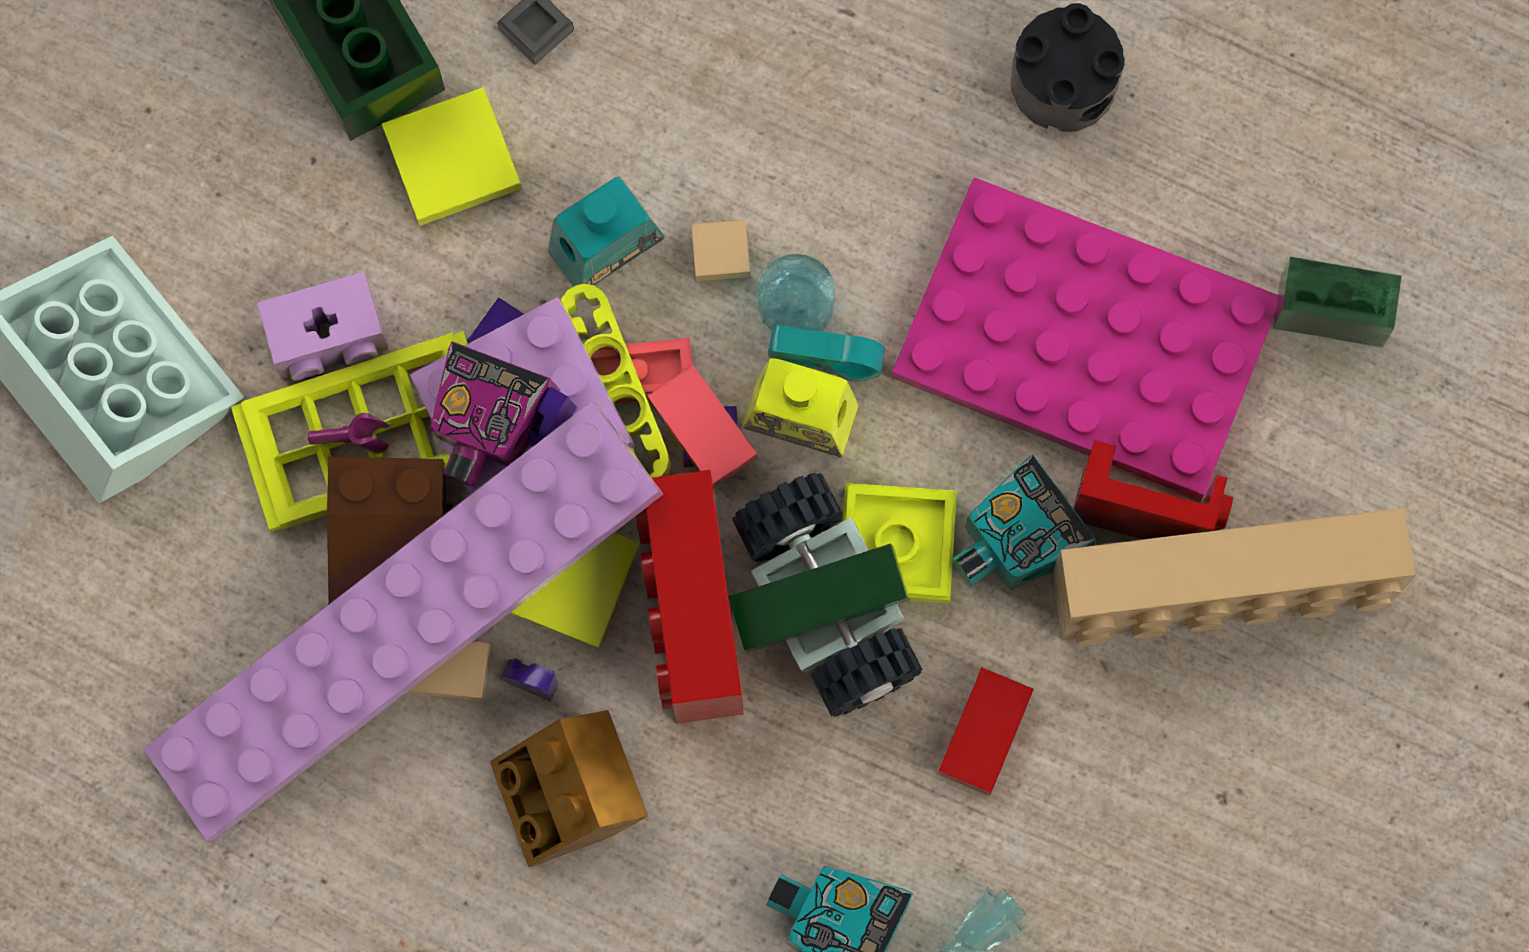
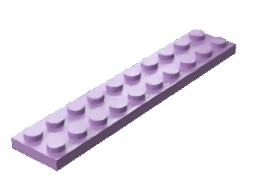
[143,401,663,841]

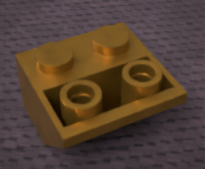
[490,710,648,867]

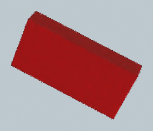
[938,667,1034,796]

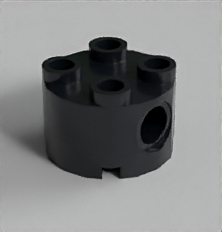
[1011,3,1125,132]

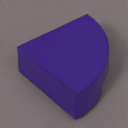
[528,387,577,447]
[499,658,559,702]

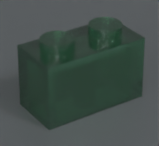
[1273,256,1402,347]

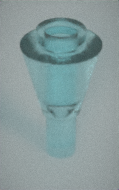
[940,886,1027,952]

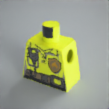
[742,358,859,458]

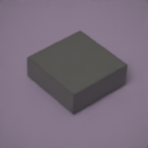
[497,0,574,65]

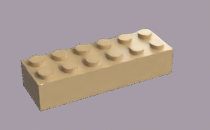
[1052,508,1416,646]

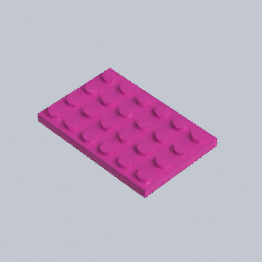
[891,177,1282,500]

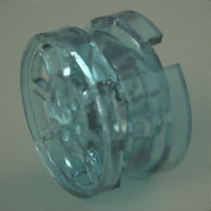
[757,254,835,331]

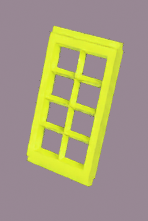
[231,331,468,532]

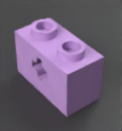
[257,272,388,381]

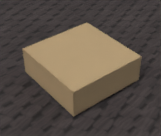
[691,219,750,282]

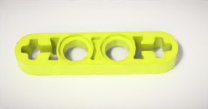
[561,284,671,478]

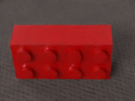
[636,470,743,724]

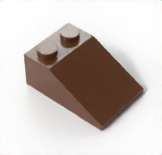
[327,457,447,605]

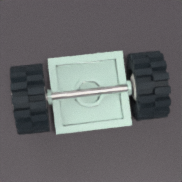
[732,473,923,717]

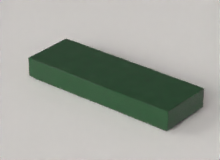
[728,543,910,652]

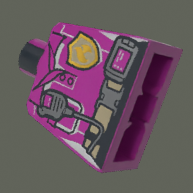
[431,341,560,487]

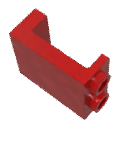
[1073,440,1233,540]

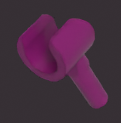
[308,413,390,454]

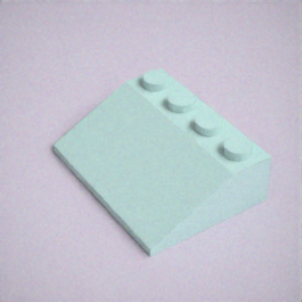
[0,236,245,503]

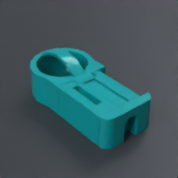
[768,325,885,382]

